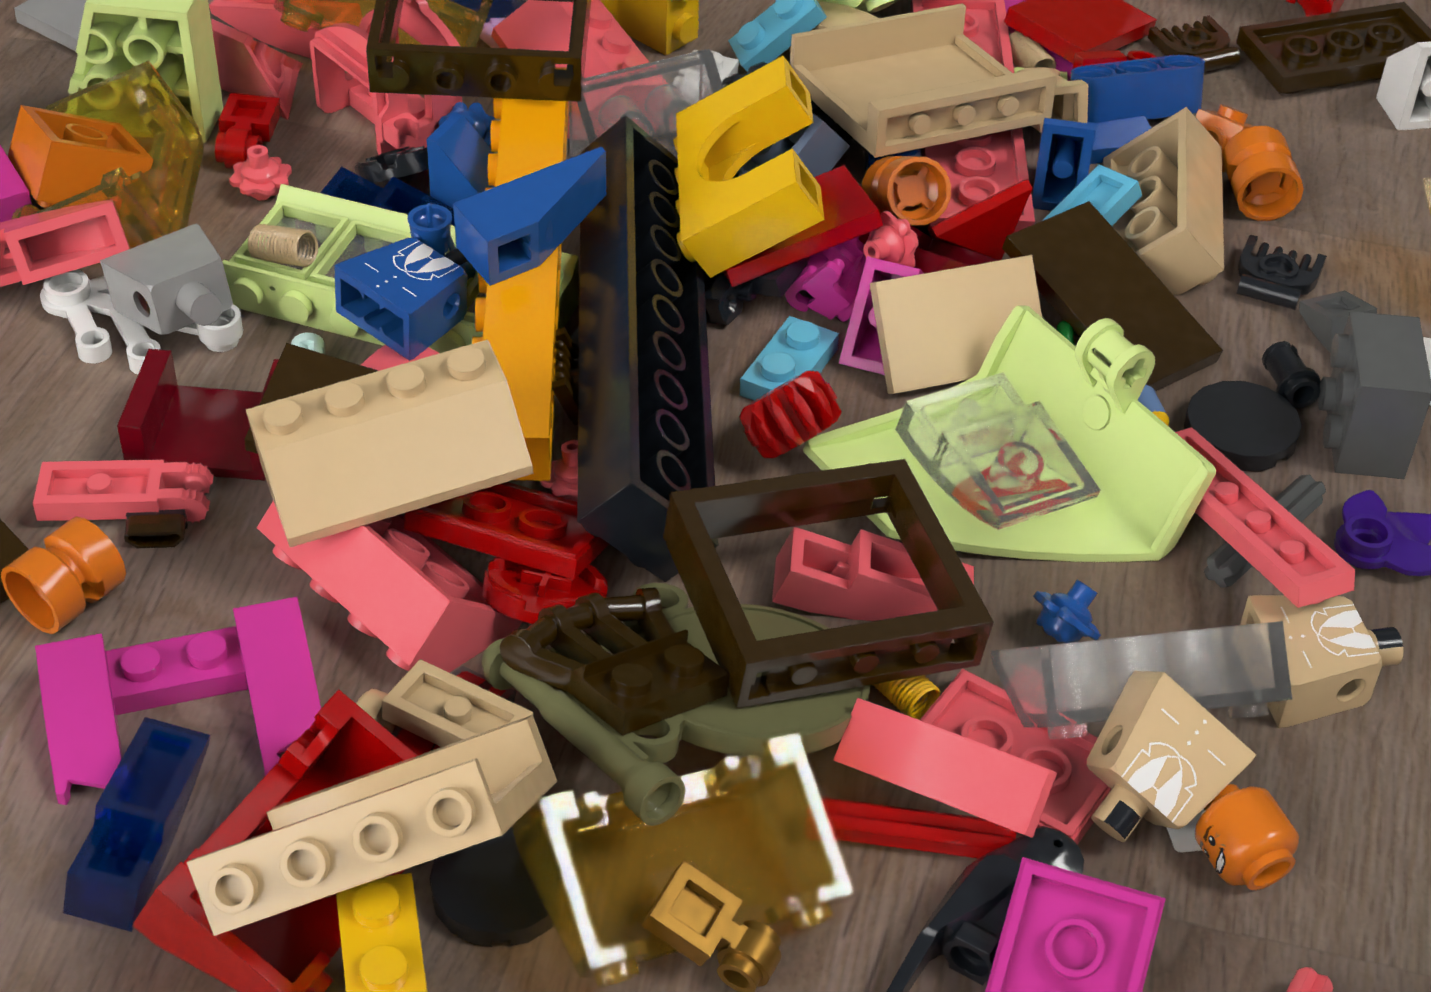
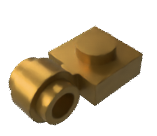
[641,860,781,992]

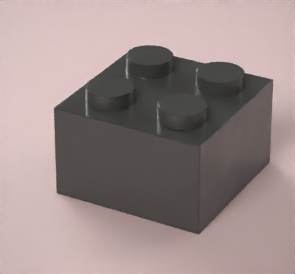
[1318,311,1431,479]

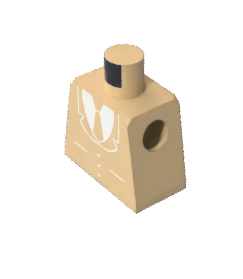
[1236,595,1403,728]
[1087,670,1256,842]

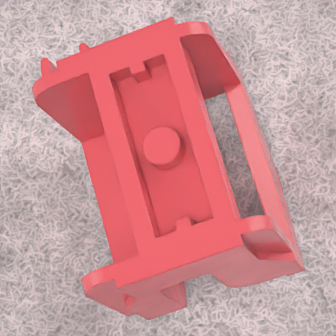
[310,0,462,155]

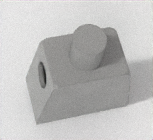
[100,223,233,334]

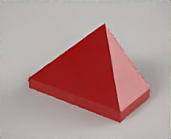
[927,179,1033,260]

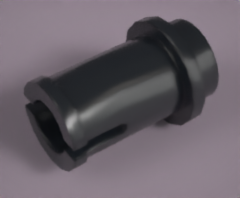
[1262,341,1321,408]

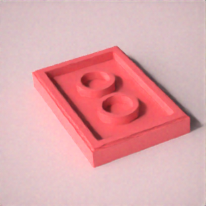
[920,669,1112,845]

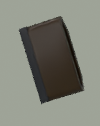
[124,509,188,549]

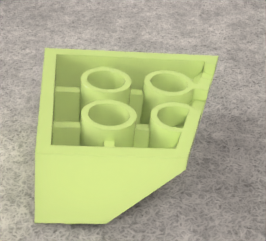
[65,0,223,143]

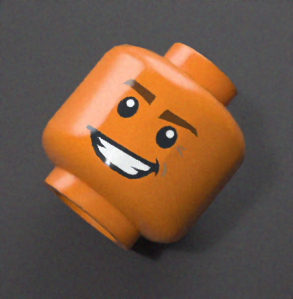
[1194,784,1299,890]

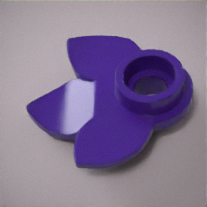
[1334,490,1431,576]

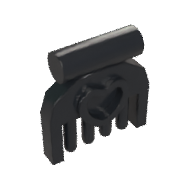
[1237,235,1327,310]

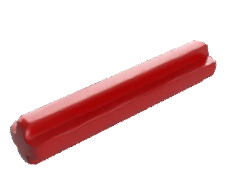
[813,797,1017,859]

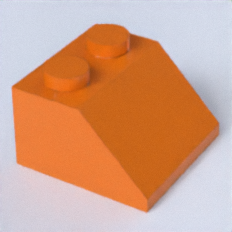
[8,105,154,210]

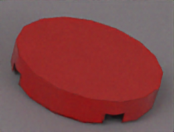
[482,557,608,624]

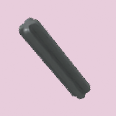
[1204,475,1326,588]

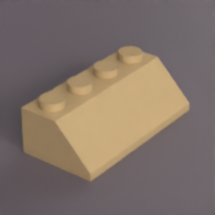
[1103,107,1224,295]
[246,339,534,548]

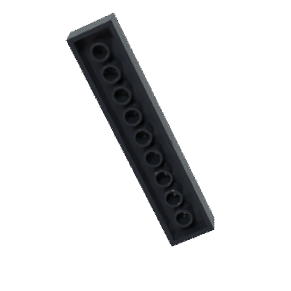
[577,115,719,582]

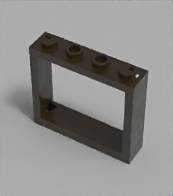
[366,0,591,102]
[663,459,994,708]

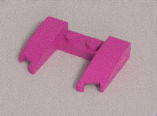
[35,597,321,814]

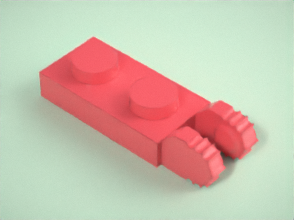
[33,460,214,523]

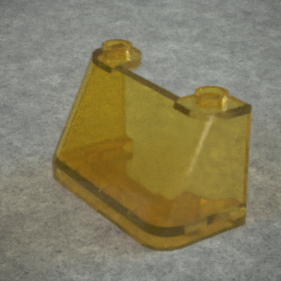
[11,60,204,249]
[512,732,853,988]

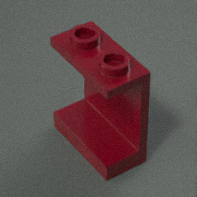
[117,349,279,481]

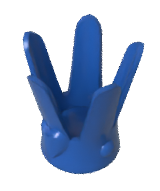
[407,203,456,255]

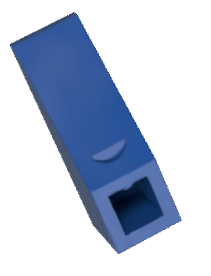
[453,146,607,286]

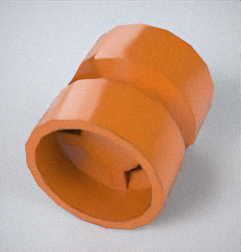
[1222,126,1304,221]
[862,156,951,225]
[1,516,126,634]

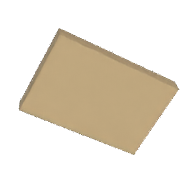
[870,255,1042,394]

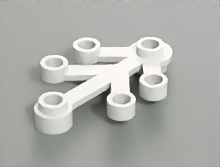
[40,269,243,374]

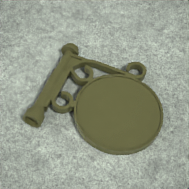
[481,583,870,825]

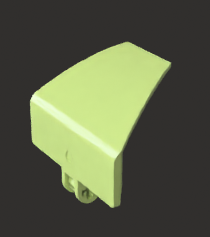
[803,306,1216,562]

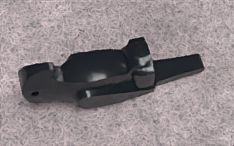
[887,826,1084,992]

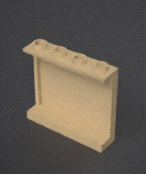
[790,3,1057,158]
[187,715,557,936]

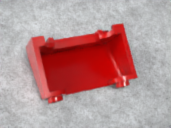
[132,689,418,992]

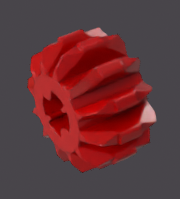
[739,371,842,459]

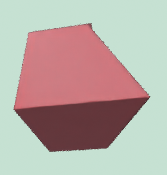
[211,18,303,120]

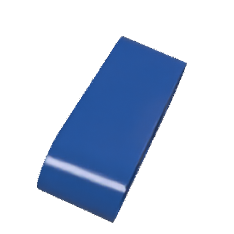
[1071,55,1205,122]

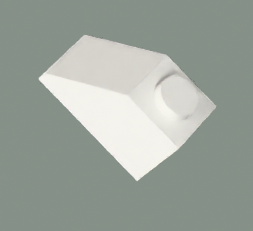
[1376,42,1431,130]

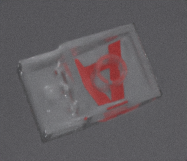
[895,372,1101,530]

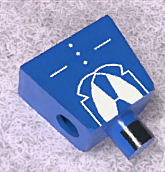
[334,238,476,361]

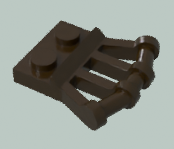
[500,587,730,736]

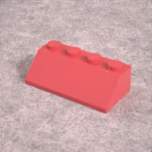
[491,0,668,138]
[257,501,523,673]

